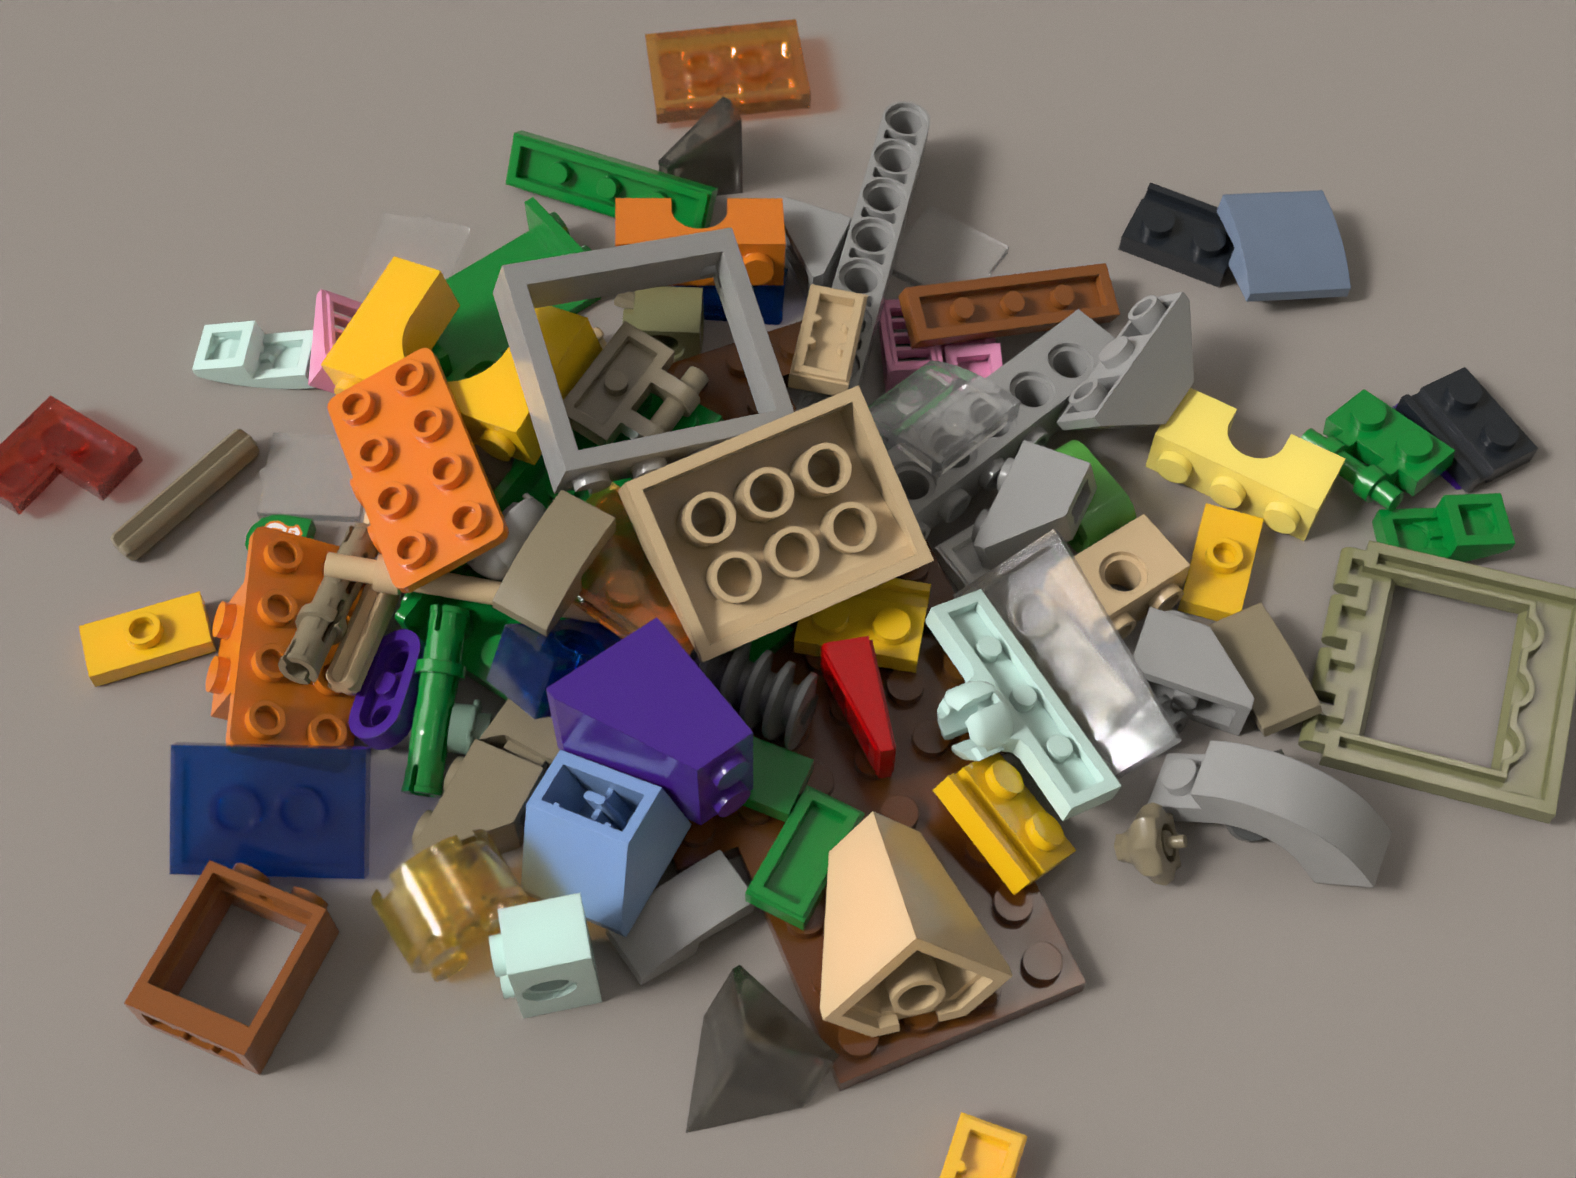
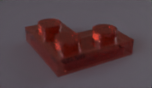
[0,395,143,515]

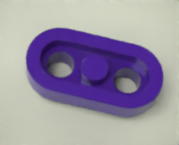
[349,629,426,750]

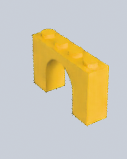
[321,256,603,465]

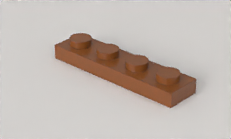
[898,263,1120,349]

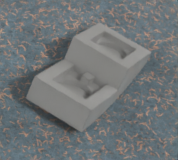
[605,850,755,985]

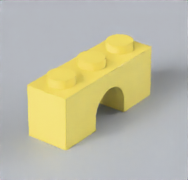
[1145,388,1346,541]

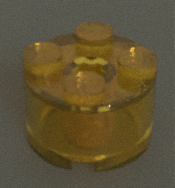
[371,829,529,982]

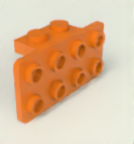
[327,348,509,593]
[205,526,366,773]

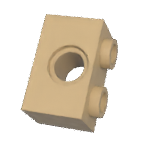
[1042,514,1190,647]

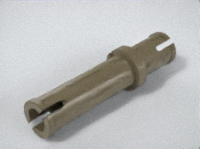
[278,522,379,685]

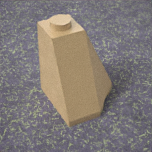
[820,811,1013,1037]

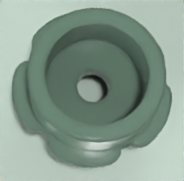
[447,699,493,756]

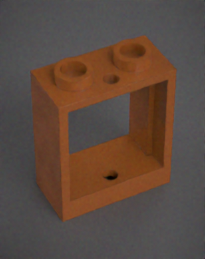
[124,860,339,1075]

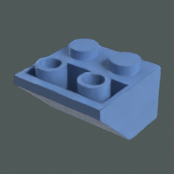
[521,750,692,937]

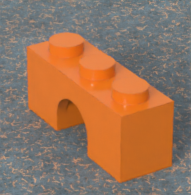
[615,198,786,286]

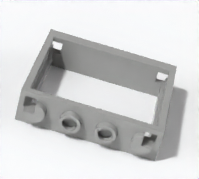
[493,227,794,494]

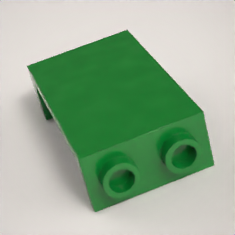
[367,197,601,378]

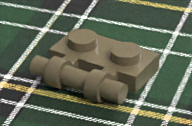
[563,321,709,446]

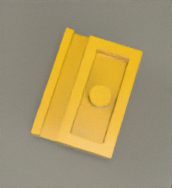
[794,578,931,673]
[933,753,1077,895]

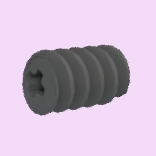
[689,641,819,751]

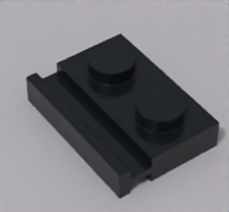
[1119,182,1235,288]
[1395,367,1538,493]

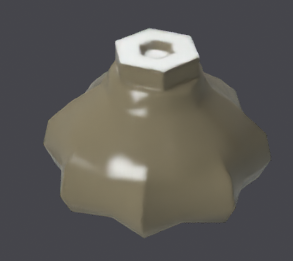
[1114,802,1188,886]

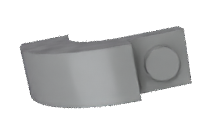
[1148,740,1392,888]

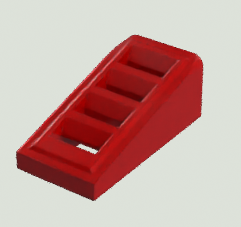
[821,636,896,779]

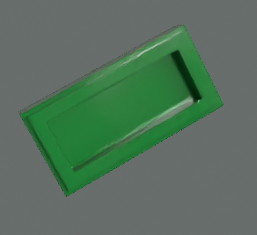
[745,785,865,931]

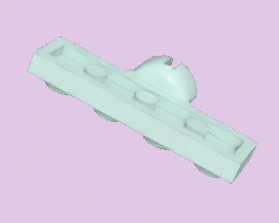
[925,589,1122,821]

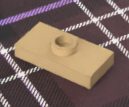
[788,284,868,396]

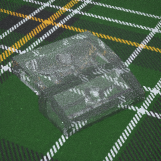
[868,360,1021,479]

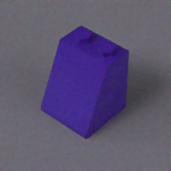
[546,617,753,825]

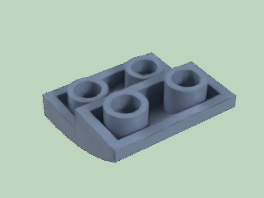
[1217,190,1351,302]

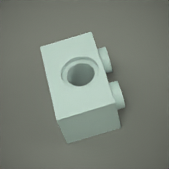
[489,893,602,1019]

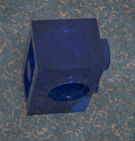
[487,619,624,719]

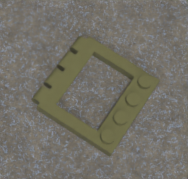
[1298,540,1576,824]

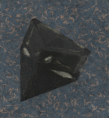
[658,96,743,196]
[686,965,840,1133]

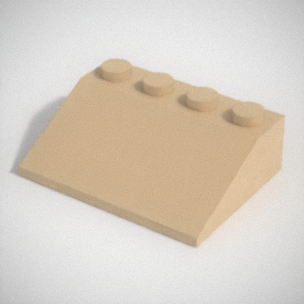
[618,385,934,663]

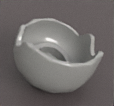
[466,493,547,581]

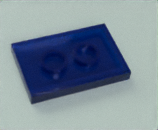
[169,742,371,879]

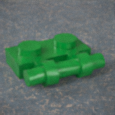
[1301,389,1455,511]

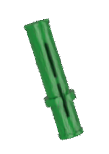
[401,604,470,798]

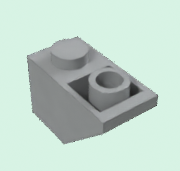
[971,440,1097,571]

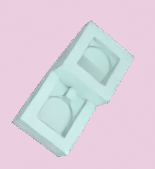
[192,320,315,389]

